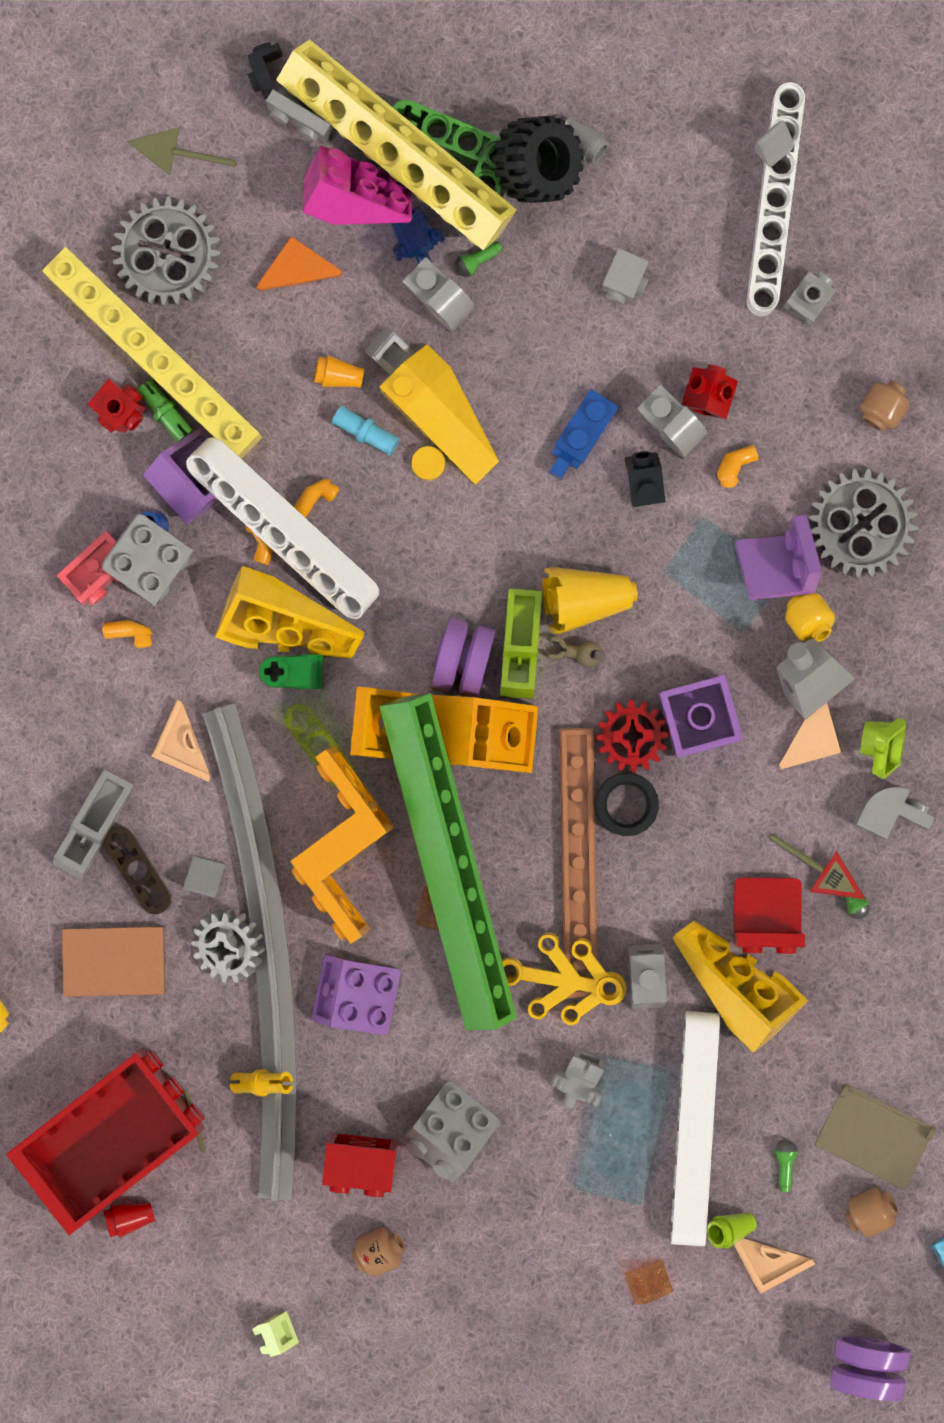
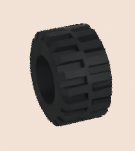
[493,116,584,203]

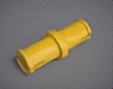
[229,1069,293,1096]

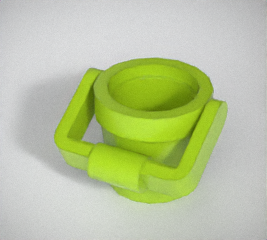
[860,718,907,779]

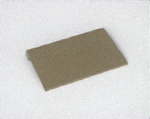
[814,1084,936,1190]

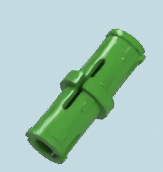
[137,379,194,443]

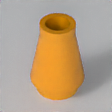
[313,354,364,388]

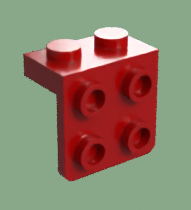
[733,877,805,954]

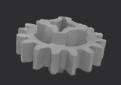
[191,909,265,983]

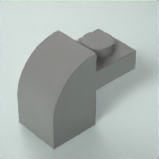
[403,257,475,333]
[636,384,708,459]
[853,787,935,839]

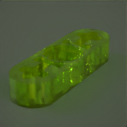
[284,704,355,788]

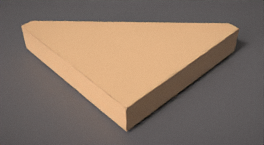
[152,700,211,782]
[779,703,841,769]
[734,1238,815,1294]

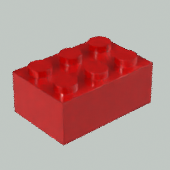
[322,1133,398,1197]

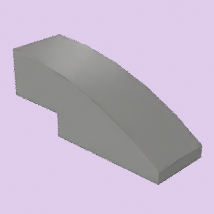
[53,769,134,881]

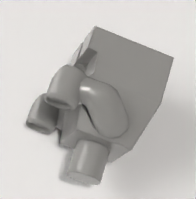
[550,1046,606,1108]

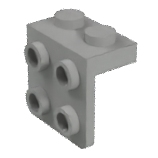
[266,83,344,144]
[102,514,194,606]
[400,1082,499,1183]

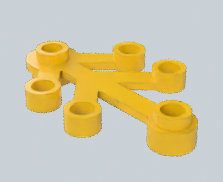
[502,932,627,1025]

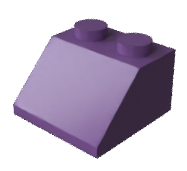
[143,427,219,525]

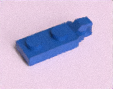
[549,389,619,480]

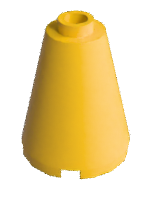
[542,567,638,634]

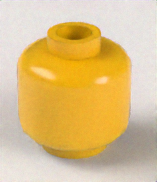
[785,593,835,642]

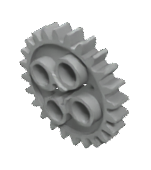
[112,197,222,307]
[808,469,918,578]

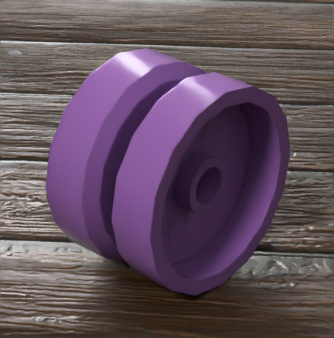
[431,617,496,698]
[830,1336,911,1401]

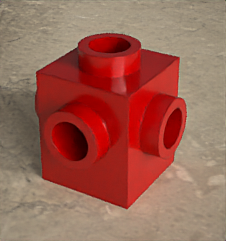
[681,364,738,419]
[87,379,147,433]

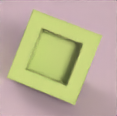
[252,1311,299,1357]

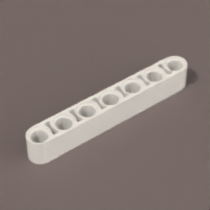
[747,82,805,317]
[186,438,379,619]
[670,1011,720,1247]

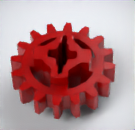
[595,700,669,773]

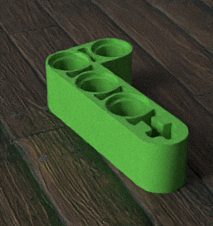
[393,100,502,195]

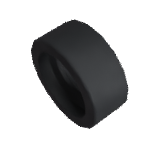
[595,773,659,836]

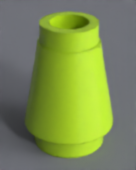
[707,1212,757,1249]

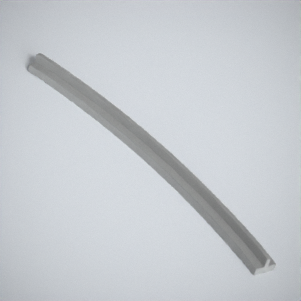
[203,703,297,1201]

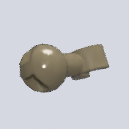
[548,637,602,667]

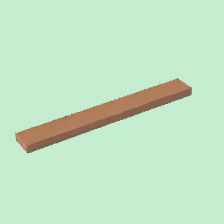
[560,728,597,998]

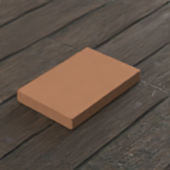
[62,927,165,997]

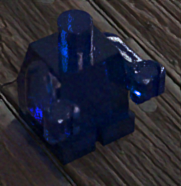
[390,206,445,264]

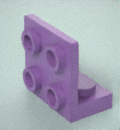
[735,515,822,600]
[311,954,401,1035]

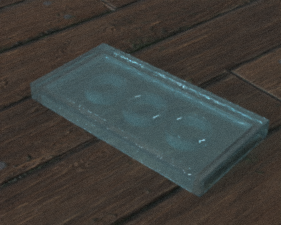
[575,1057,673,1205]

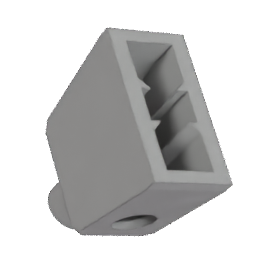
[777,638,855,720]
[627,943,667,1009]

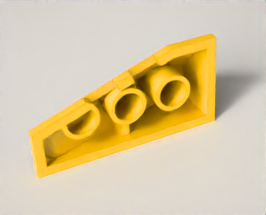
[379,344,499,485]
[215,566,364,659]
[672,921,808,1053]

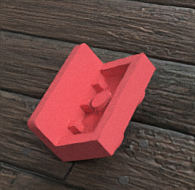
[56,531,120,606]

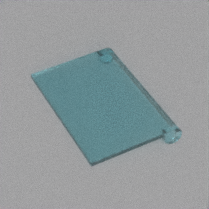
[663,518,769,633]

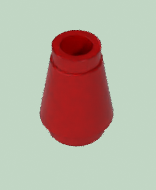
[103,1202,155,1238]

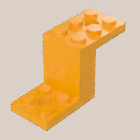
[350,687,538,773]
[290,746,395,944]

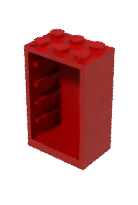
[6,1047,205,1236]

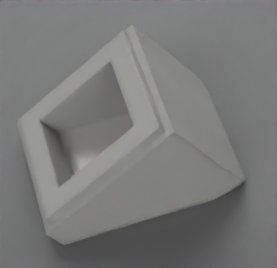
[754,120,794,167]
[364,327,415,375]
[183,856,226,897]

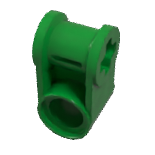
[259,655,324,689]

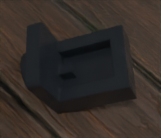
[247,42,283,99]
[625,451,666,507]

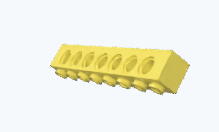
[277,39,517,251]
[42,247,262,459]

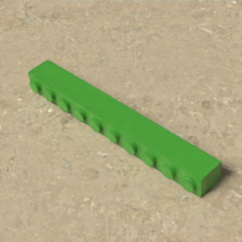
[379,693,517,1031]

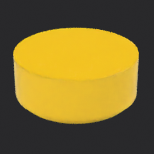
[412,446,445,481]

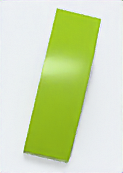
[500,588,542,699]

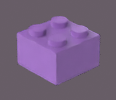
[657,675,743,759]

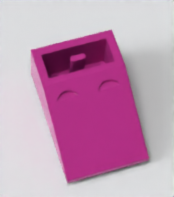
[302,145,412,225]

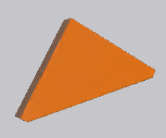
[256,236,343,292]

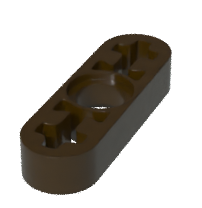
[104,827,171,914]

